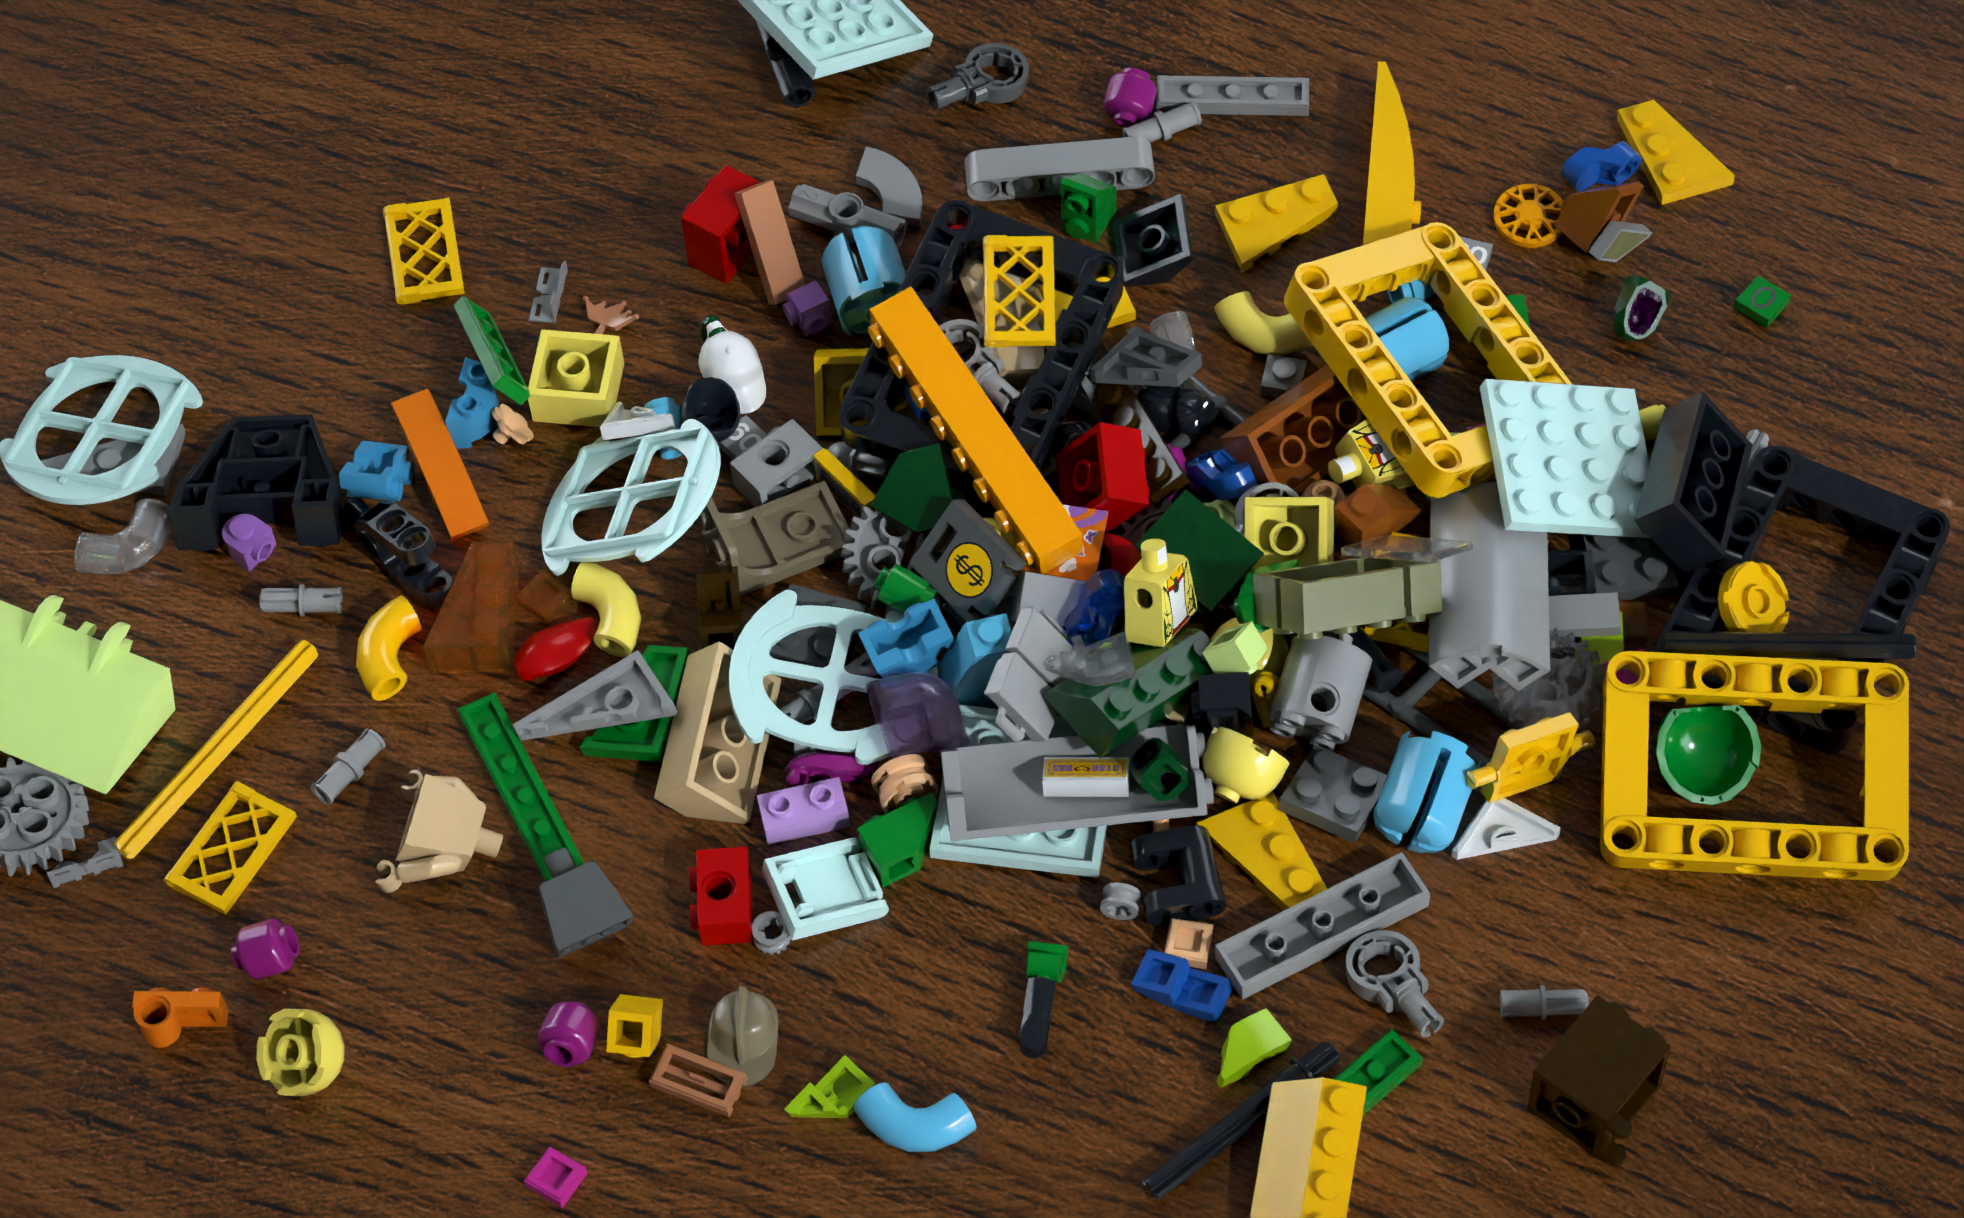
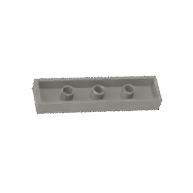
[1215,852,1430,1000]

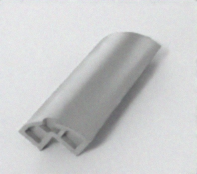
[1429,482,1550,691]
[940,723,1214,841]

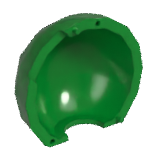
[1653,705,1762,805]

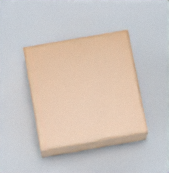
[1164,918,1213,969]

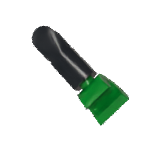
[1020,941,1068,1059]

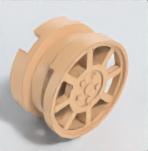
[871,754,939,814]

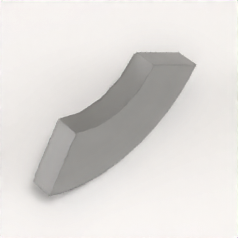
[856,146,923,227]

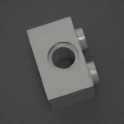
[730,419,823,507]

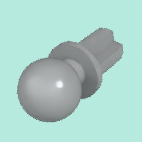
[828,442,892,478]

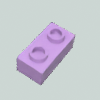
[757,777,850,845]

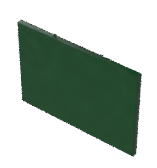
[1134,489,1264,612]

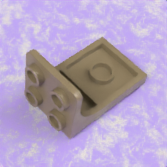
[698,481,850,596]

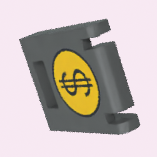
[909,499,1026,622]

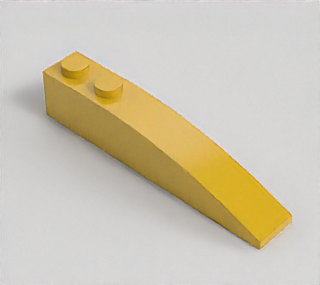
[1363,61,1421,245]

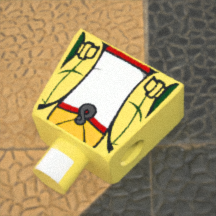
[1328,419,1415,489]
[1124,539,1198,647]

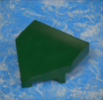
[871,443,953,534]

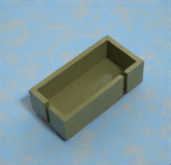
[1253,553,1442,640]

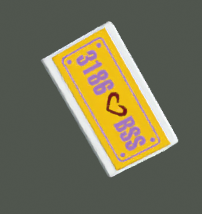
[1042,757,1130,797]

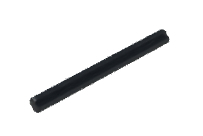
[1663,631,1917,659]

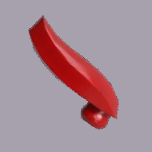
[514,617,596,681]

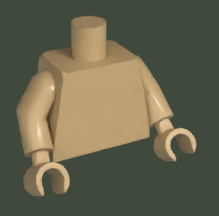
[375,770,503,893]

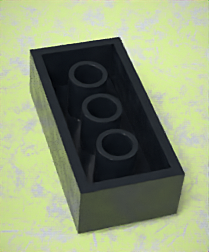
[1634,391,1753,573]

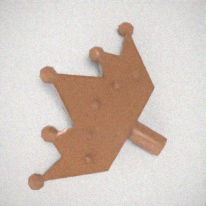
[583,296,639,334]

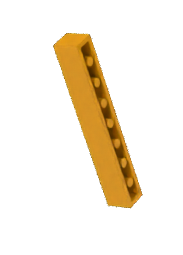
[868,286,1083,574]

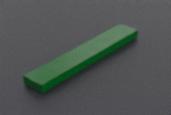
[457,692,585,882]

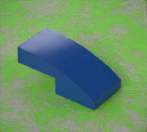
[1131,949,1233,1023]

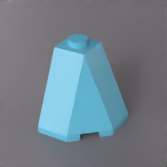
[935,613,1012,719]

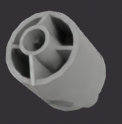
[1269,630,1372,751]

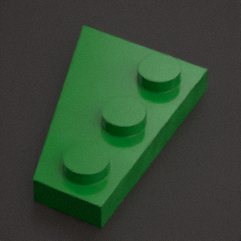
[579,645,691,762]

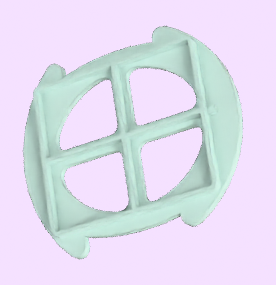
[0,355,203,505]
[541,419,721,576]
[729,590,938,765]

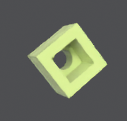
[1202,621,1268,675]

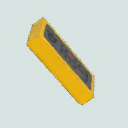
[813,448,876,518]

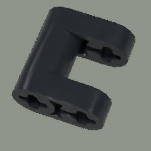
[1129,825,1227,927]

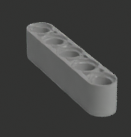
[964,137,1155,201]

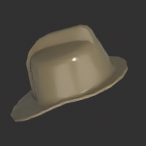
[707,986,779,1087]

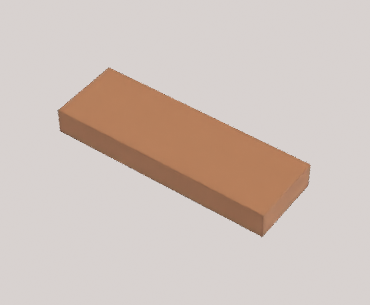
[734,180,805,305]

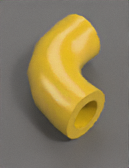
[356,595,422,701]

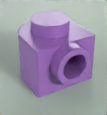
[782,281,834,337]
[222,514,277,572]

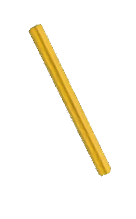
[114,640,318,860]

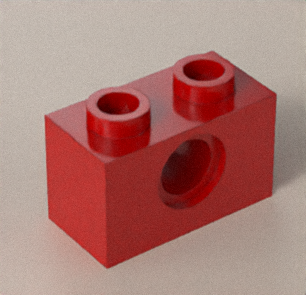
[689,847,753,946]

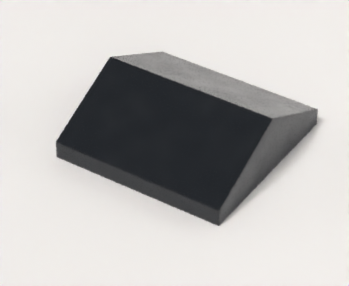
[1112,194,1194,287]

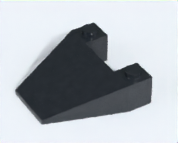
[170,414,344,552]

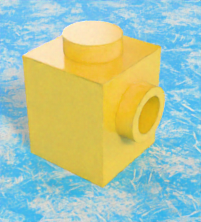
[606,994,663,1058]

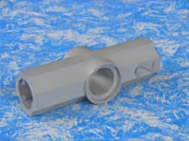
[788,184,907,250]

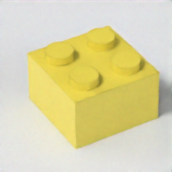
[528,329,624,427]

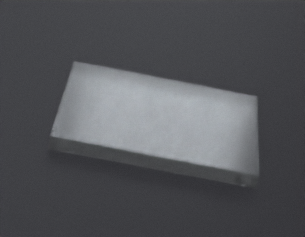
[1341,535,1473,562]

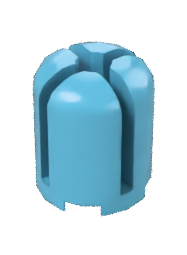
[822,226,906,337]
[1365,297,1449,382]
[1373,731,1481,853]

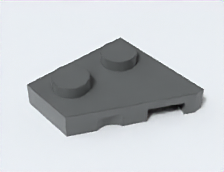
[1090,329,1202,387]

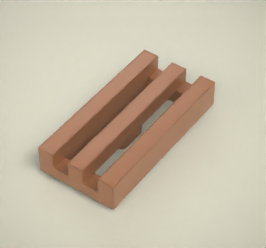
[649,1043,748,1117]

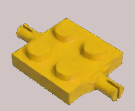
[1465,712,1595,803]

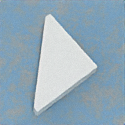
[600,402,676,440]
[1451,798,1560,860]

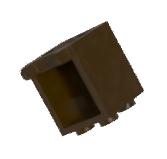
[1527,995,1671,1166]

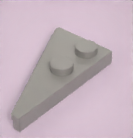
[41,424,186,496]
[512,650,678,741]

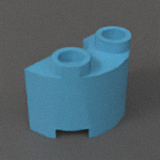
[445,357,500,449]
[339,441,415,502]
[858,599,953,680]

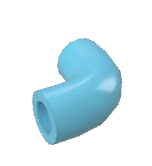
[853,1083,977,1152]

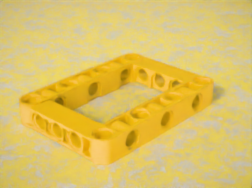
[1284,222,1573,498]
[1600,651,1909,881]

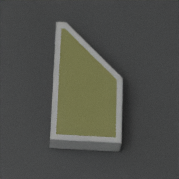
[1589,220,1652,262]

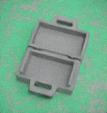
[984,607,1081,742]

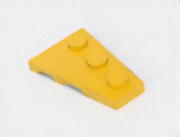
[1617,100,1735,205]
[1215,174,1338,273]
[1196,792,1327,911]

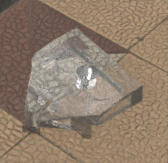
[1043,631,1137,686]

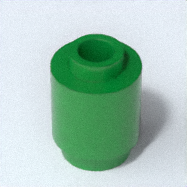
[873,564,937,615]

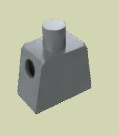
[539,848,633,959]

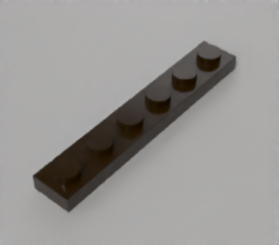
[1065,339,1190,505]

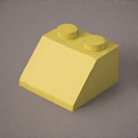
[1244,497,1334,580]

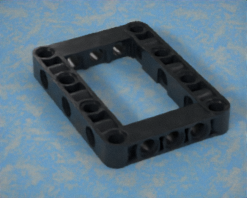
[838,200,1124,494]
[1655,446,1950,754]

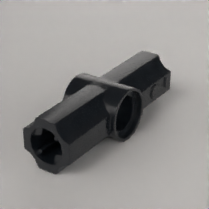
[753,17,816,108]

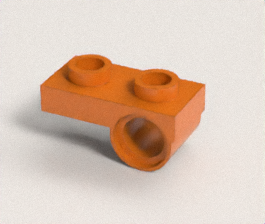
[132,988,229,1048]

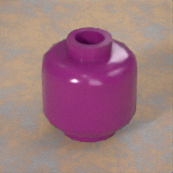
[1103,68,1157,127]
[231,918,299,980]
[537,1001,601,1067]

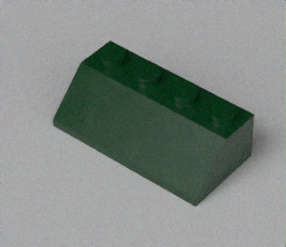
[1044,627,1214,758]

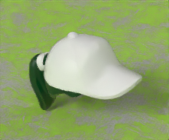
[698,314,766,414]

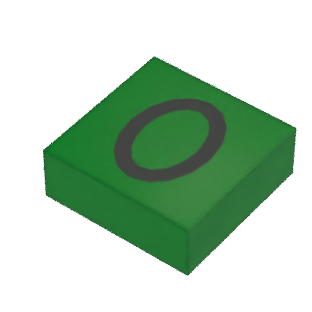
[1734,276,1791,328]

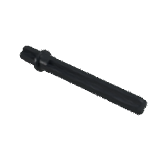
[1142,1041,1340,1199]

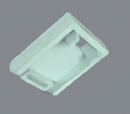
[762,838,889,940]

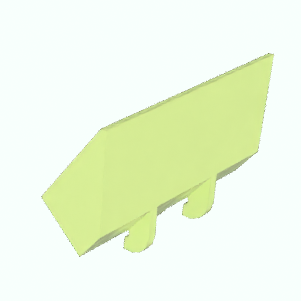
[0,595,176,794]

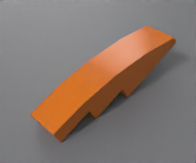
[391,389,489,541]

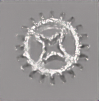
[1492,627,1606,728]

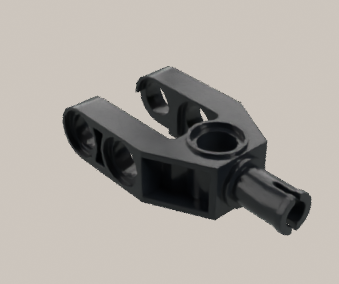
[342,497,457,609]

